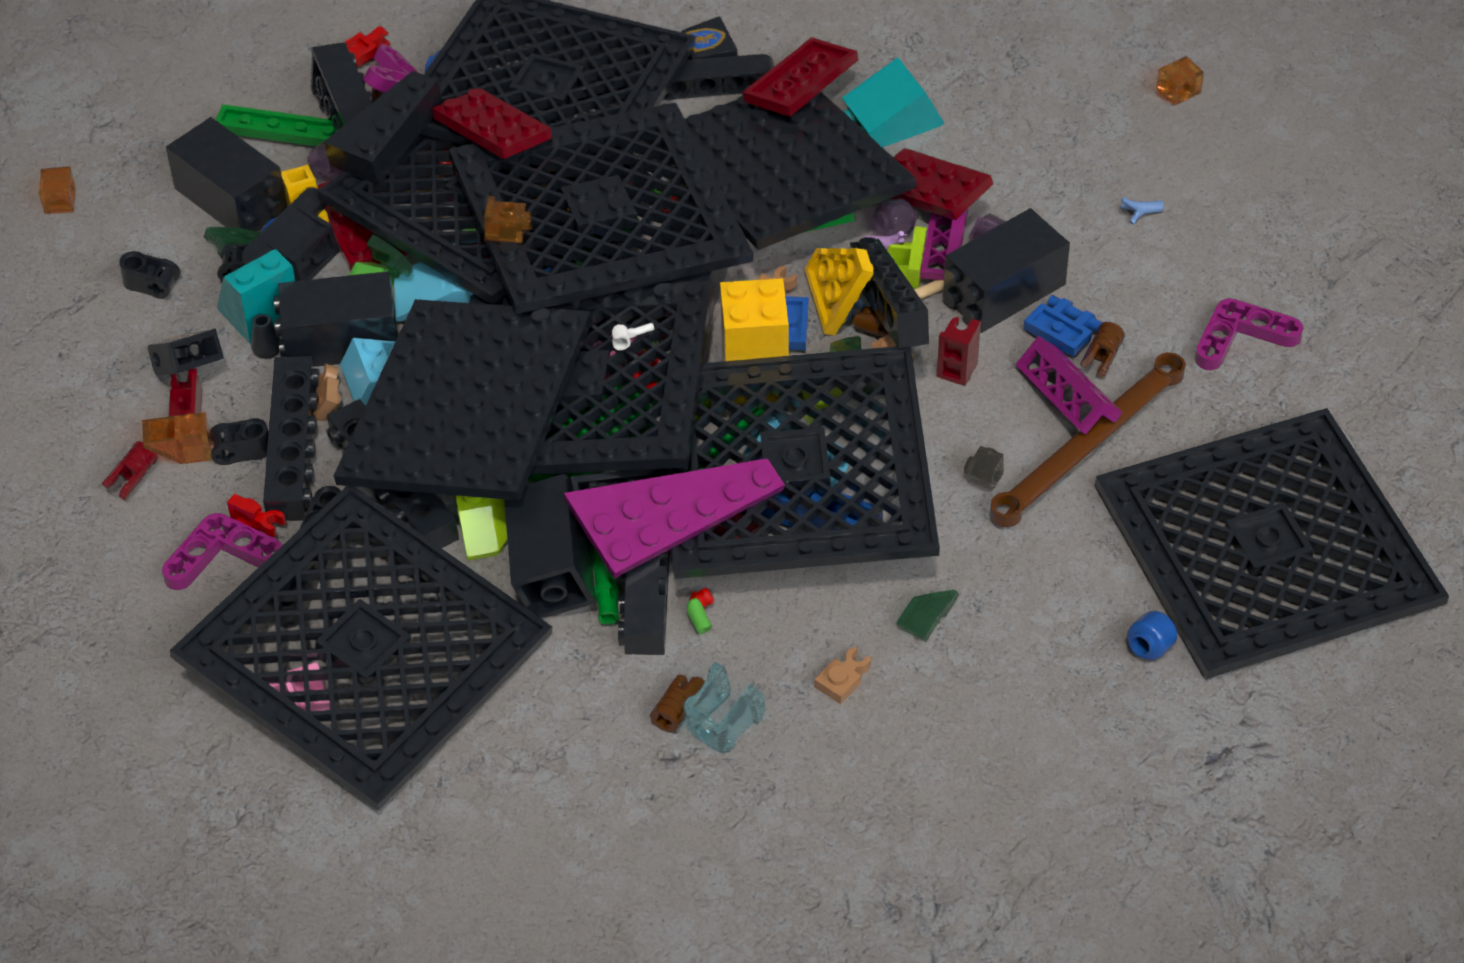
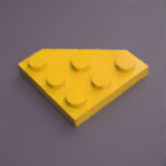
[804,248,873,336]

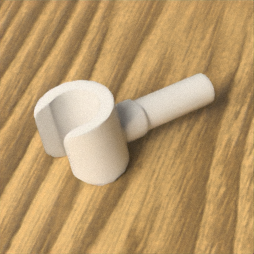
[612,323,654,350]

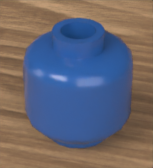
[1127,611,1177,660]

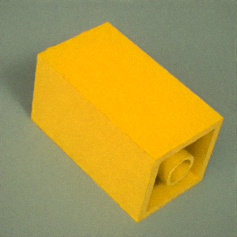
[720,278,789,404]

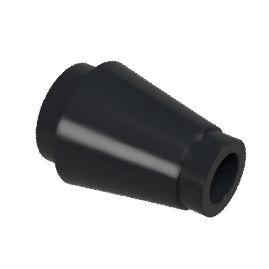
[251,314,280,359]

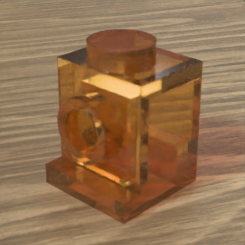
[484,196,531,242]

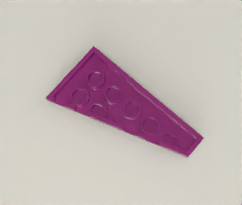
[564,458,785,578]

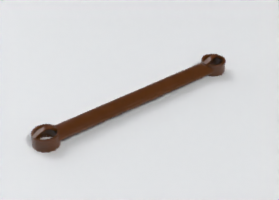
[990,352,1186,527]

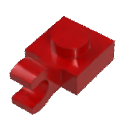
[345,26,391,67]
[227,493,286,537]

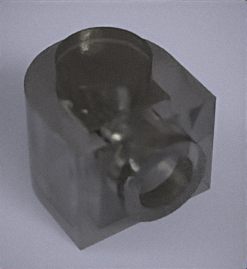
[964,446,1004,490]

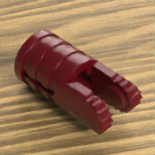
[101,441,158,500]

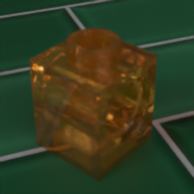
[1156,56,1204,106]
[39,166,76,214]

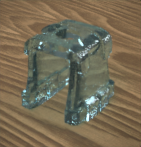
[683,662,766,753]

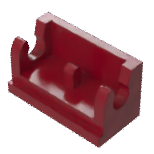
[937,317,981,387]
[168,368,202,440]

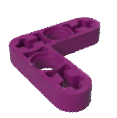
[363,44,419,92]
[1195,298,1303,371]
[162,513,282,590]

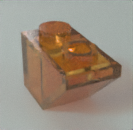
[142,412,212,464]

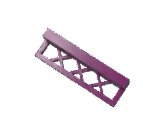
[920,208,969,281]
[1015,335,1123,434]

